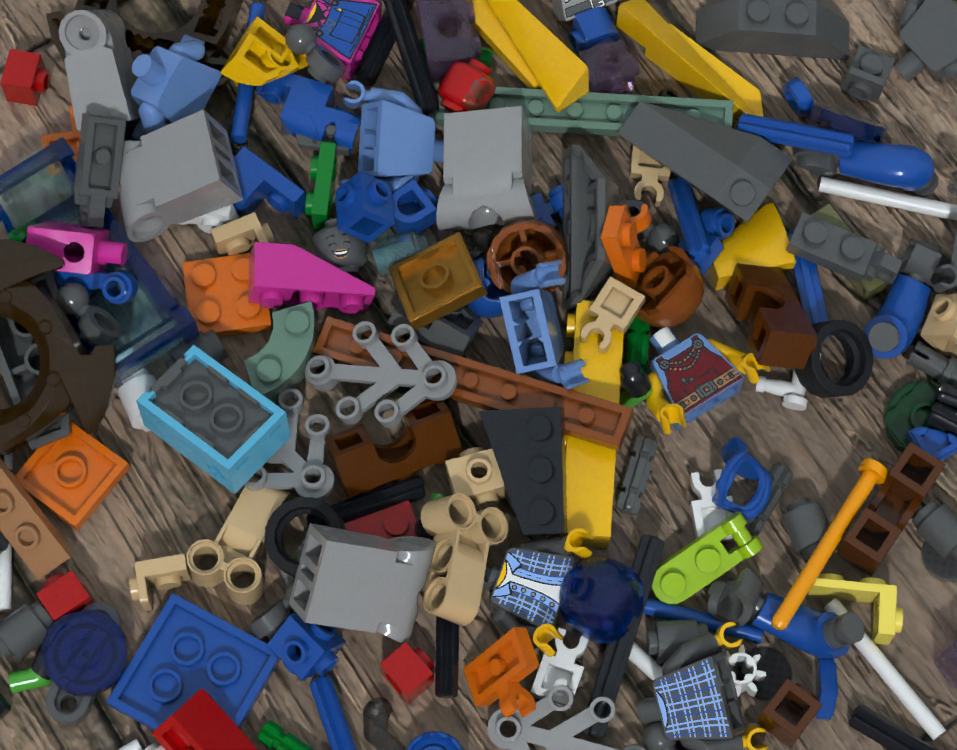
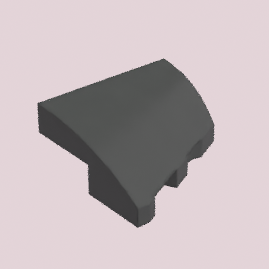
[387,302,483,357]

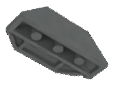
[695,0,850,60]
[562,145,624,310]

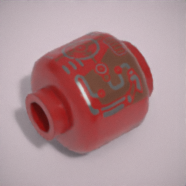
[438,58,496,113]

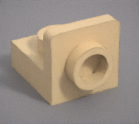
[210,212,276,257]
[129,553,191,612]

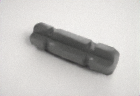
[615,436,658,515]
[745,463,793,537]

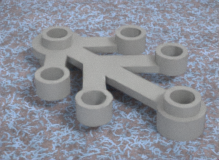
[304,321,457,428]
[244,388,335,501]
[487,685,647,750]

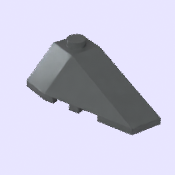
[617,101,793,225]
[0,272,71,451]

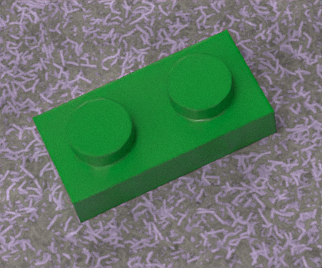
[305,142,338,230]

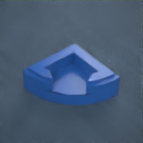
[905,427,957,462]
[816,658,838,720]

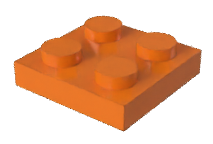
[182,253,272,338]
[15,422,130,531]

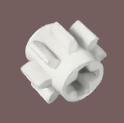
[722,645,766,697]

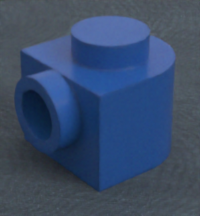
[568,7,620,59]
[392,179,438,236]

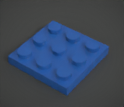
[106,593,281,731]

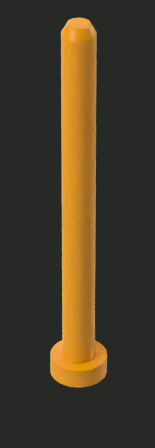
[771,458,889,631]

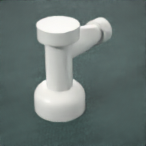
[756,354,821,411]

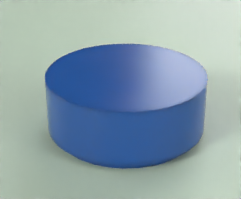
[782,77,816,118]

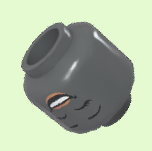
[313,218,368,276]

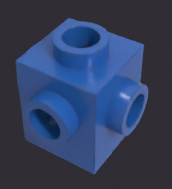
[335,171,395,243]
[267,613,346,681]

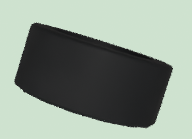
[794,320,874,398]
[264,497,346,577]

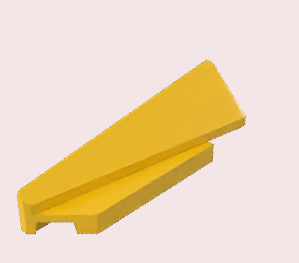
[464,0,589,113]
[616,0,763,123]

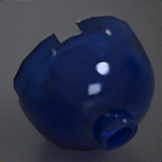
[559,556,645,643]

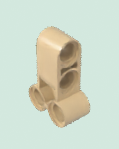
[186,476,292,605]
[421,493,508,626]

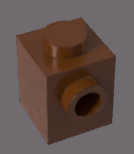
[756,678,822,749]

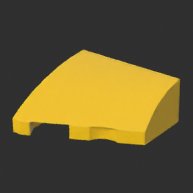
[220,16,310,86]
[709,203,796,290]

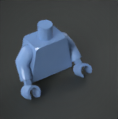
[131,34,222,141]
[337,80,444,194]
[499,260,589,390]

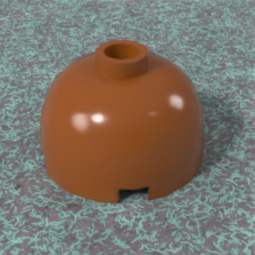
[487,218,568,294]
[632,246,704,328]

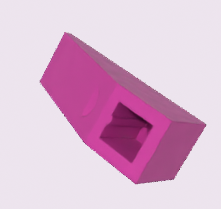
[248,242,375,314]

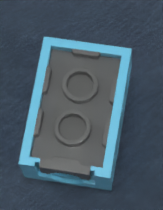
[136,345,291,494]

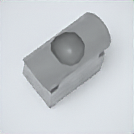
[58,10,140,131]
[436,106,537,232]
[119,110,243,242]
[288,523,436,644]

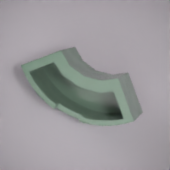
[244,301,317,406]

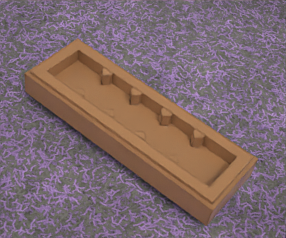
[0,458,75,580]

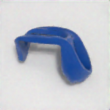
[712,437,772,519]

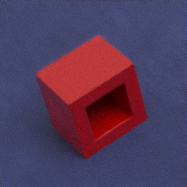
[0,49,50,106]
[36,570,93,628]
[380,642,435,705]

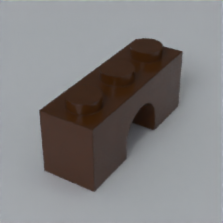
[725,263,817,370]
[324,399,463,498]
[836,442,946,577]

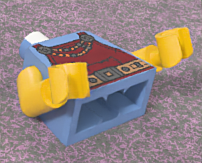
[646,327,771,435]

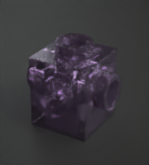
[578,40,639,94]

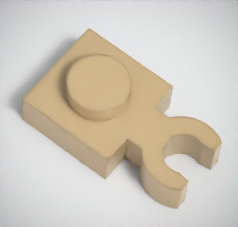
[629,145,670,207]
[580,276,645,354]

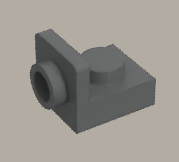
[841,45,896,104]

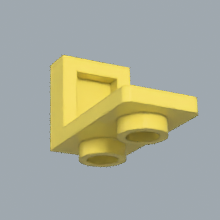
[807,573,903,645]

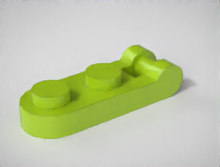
[651,511,763,604]

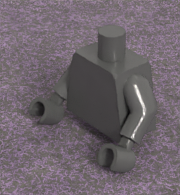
[893,0,957,83]

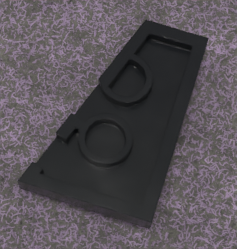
[479,407,568,536]

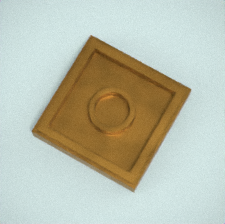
[388,232,488,331]

